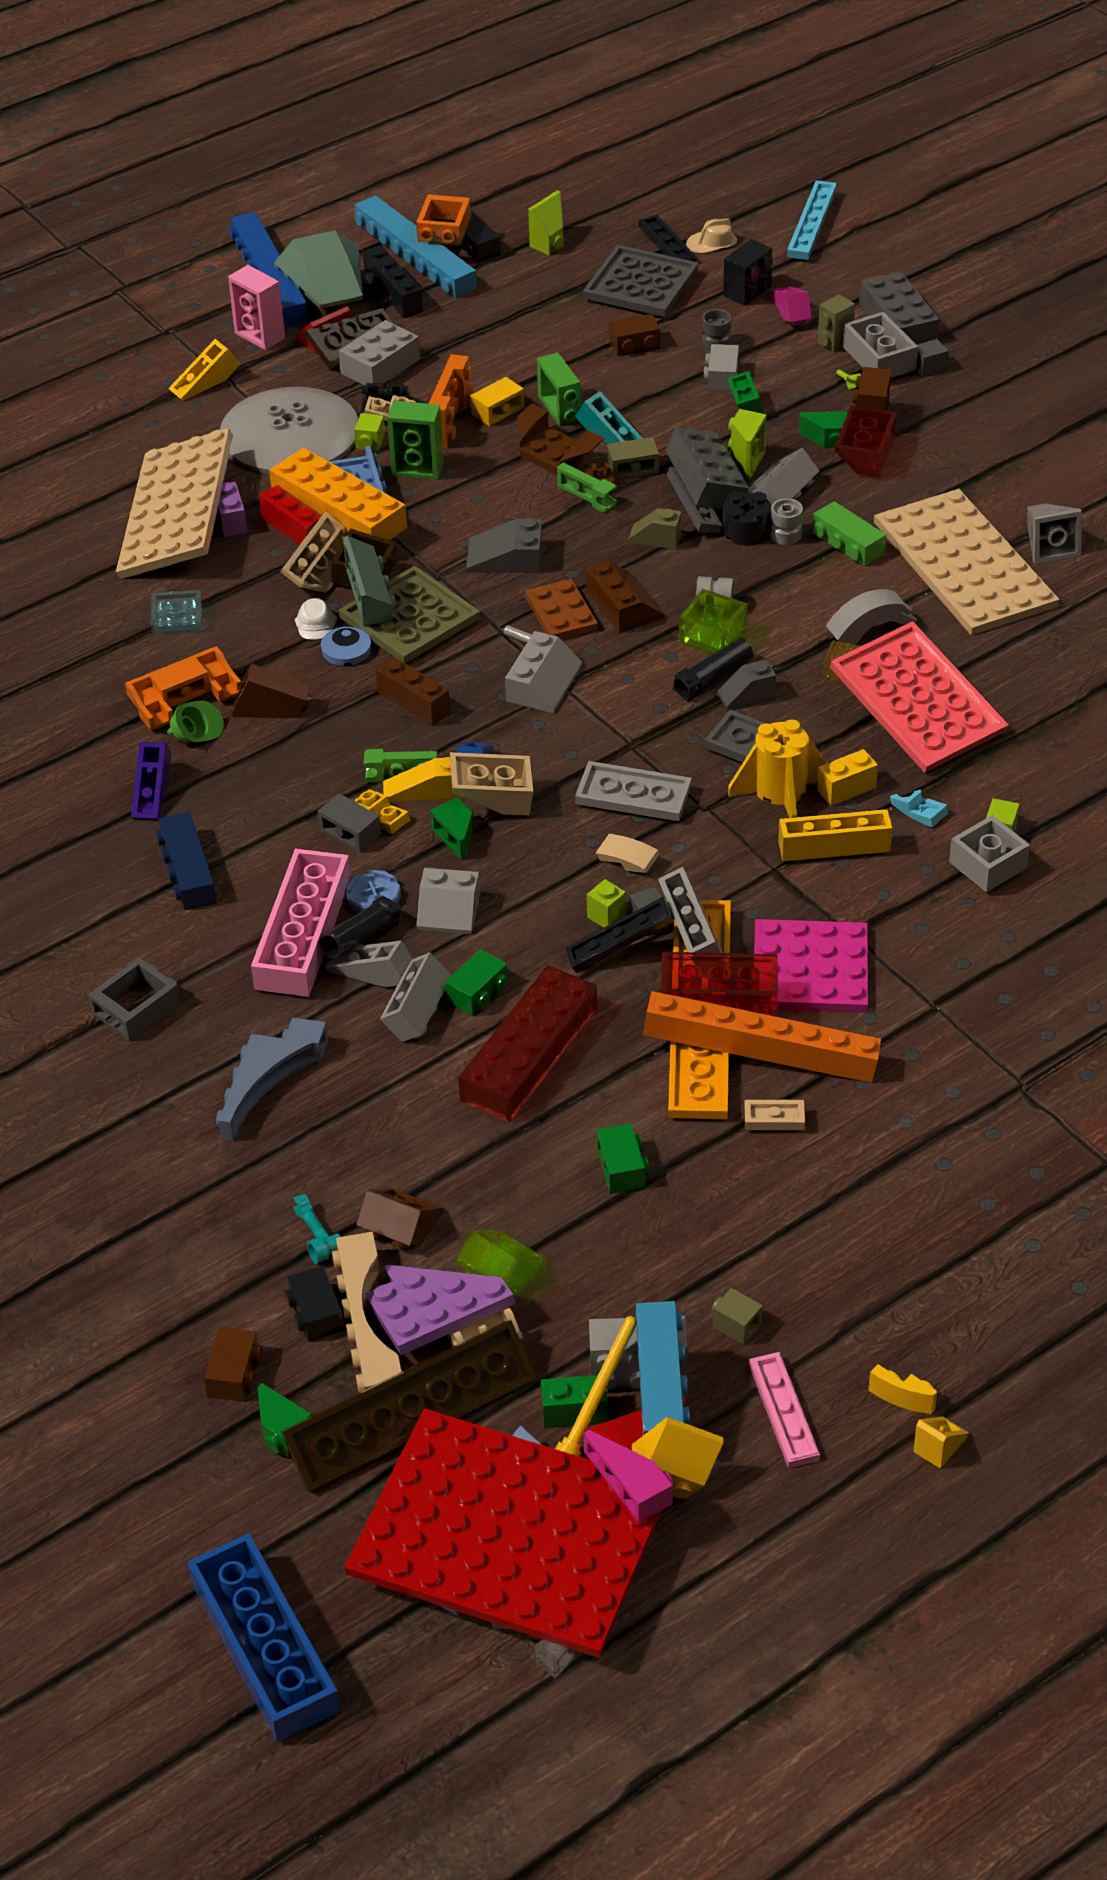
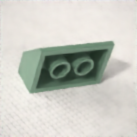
[343,536,396,626]

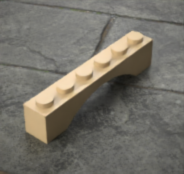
[332,1232,401,1393]

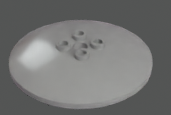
[220,387,358,474]

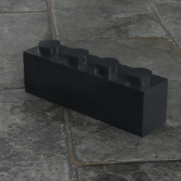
[435,210,501,263]

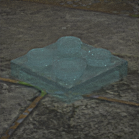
[151,590,202,633]

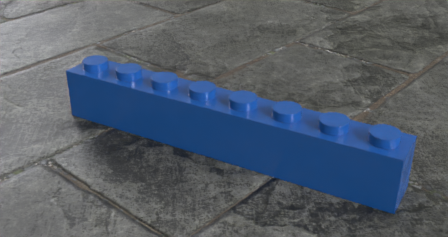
[229,212,308,327]

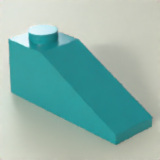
[575,391,643,444]

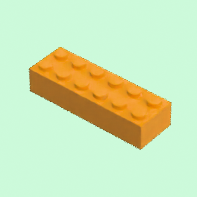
[269,447,407,540]

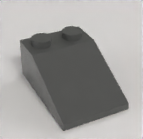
[466,518,542,573]

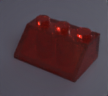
[834,405,897,477]

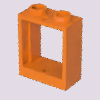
[416,194,471,245]

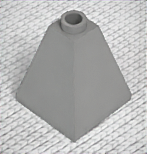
[1027,504,1082,564]

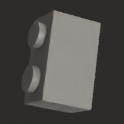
[704,344,739,391]

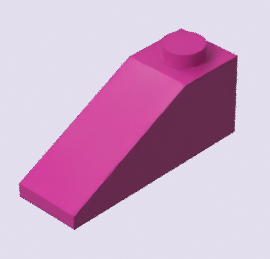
[770,287,811,325]
[583,1430,674,1523]

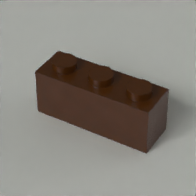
[375,656,450,726]

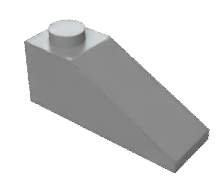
[325,941,413,987]

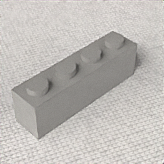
[658,867,726,975]

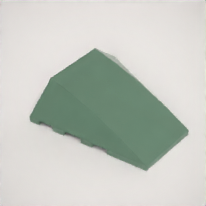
[274,230,363,309]

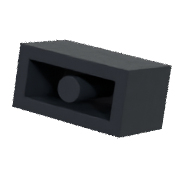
[284,1265,344,1342]

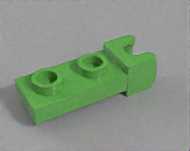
[557,463,617,512]
[364,749,437,782]

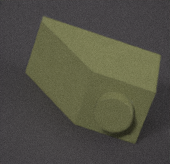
[628,508,681,549]

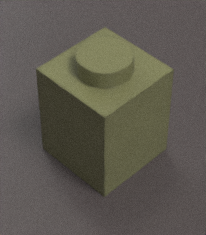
[711,1288,762,1345]

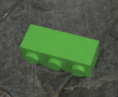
[812,501,886,566]

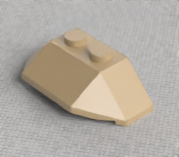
[280,512,346,593]

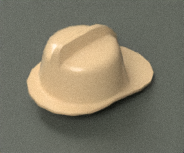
[686,219,737,254]

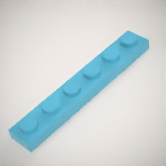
[787,180,837,260]

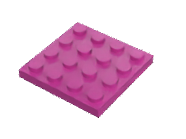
[752,919,868,1013]

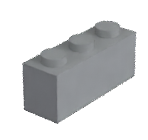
[380,952,452,1042]

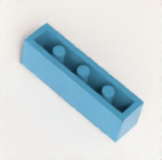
[635,1301,690,1435]

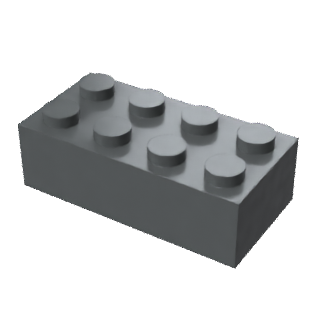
[859,272,939,345]
[665,427,749,510]

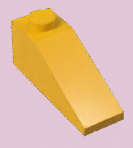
[168,339,241,401]
[383,757,464,803]

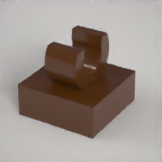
[587,462,615,484]

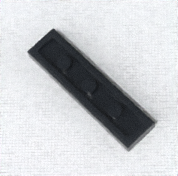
[638,215,697,262]
[566,896,674,973]

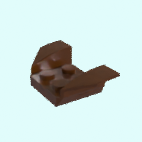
[517,404,605,475]

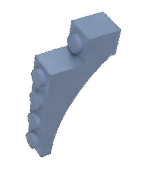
[216,1018,328,1142]

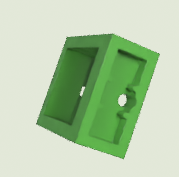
[537,352,581,426]

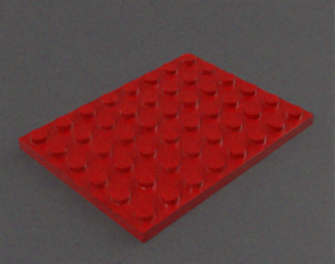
[344,1408,662,1658]

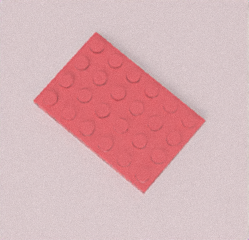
[830,621,1009,773]

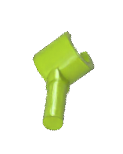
[836,369,861,389]

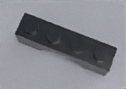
[363,247,423,318]

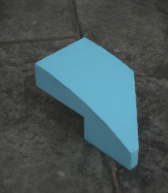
[890,790,949,827]

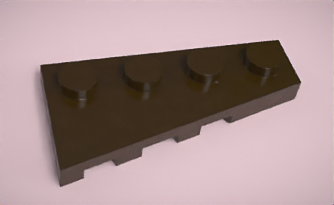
[303,308,394,370]

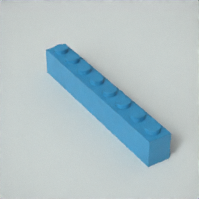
[354,196,477,298]

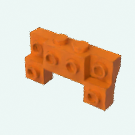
[125,646,242,731]

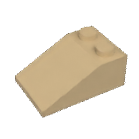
[450,752,533,816]

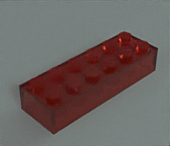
[458,965,597,1122]

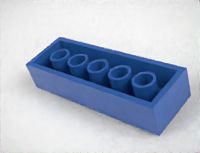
[187,1533,340,1743]

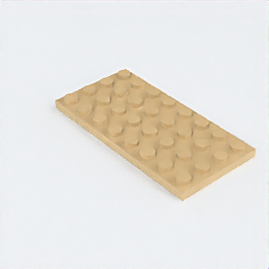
[116,428,233,579]
[874,489,1059,636]

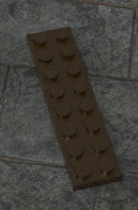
[281,1320,536,1492]

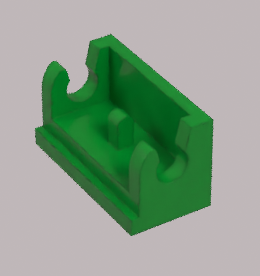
[727,371,763,414]

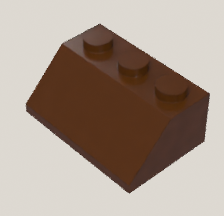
[585,560,664,633]

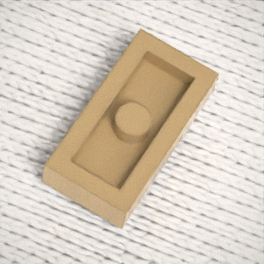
[744,1100,805,1130]

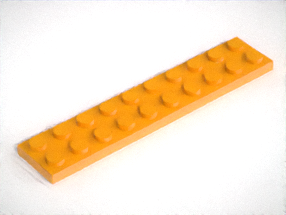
[668,900,731,1119]

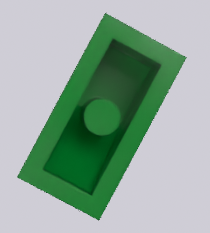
[799,411,849,448]
[430,797,474,860]
[257,1383,312,1459]

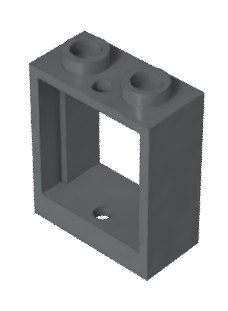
[88,957,180,1042]

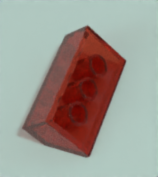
[661,952,778,1017]

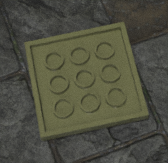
[339,566,480,664]

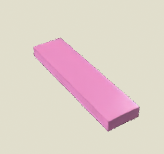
[749,1352,820,1469]

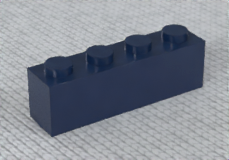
[155,812,217,911]

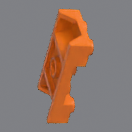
[429,354,474,449]

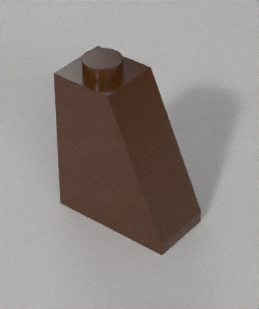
[231,664,311,718]

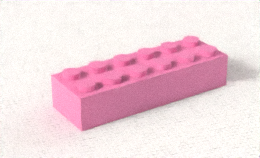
[251,849,351,997]

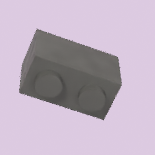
[318,793,381,853]

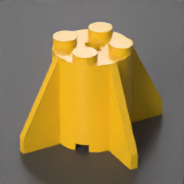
[728,719,827,818]

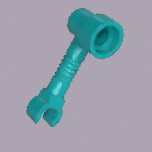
[293,1194,340,1264]

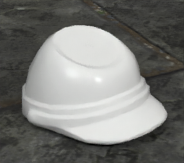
[295,598,337,640]

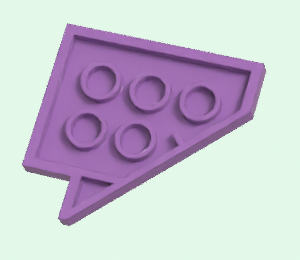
[365,1265,516,1355]

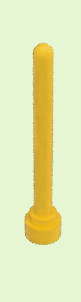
[555,1316,637,1457]

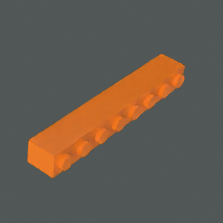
[643,991,881,1083]

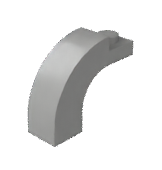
[826,589,917,647]

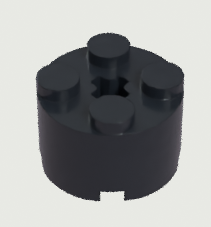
[722,491,771,546]

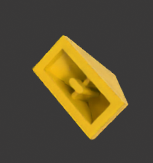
[913,1416,969,1469]

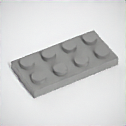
[575,761,692,821]

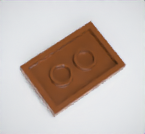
[525,579,598,640]

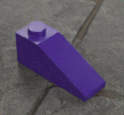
[131,742,172,820]

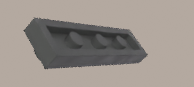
[667,467,723,534]

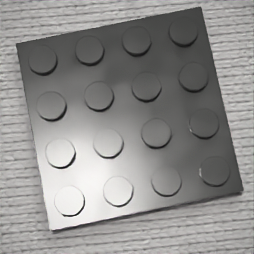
[583,245,698,317]

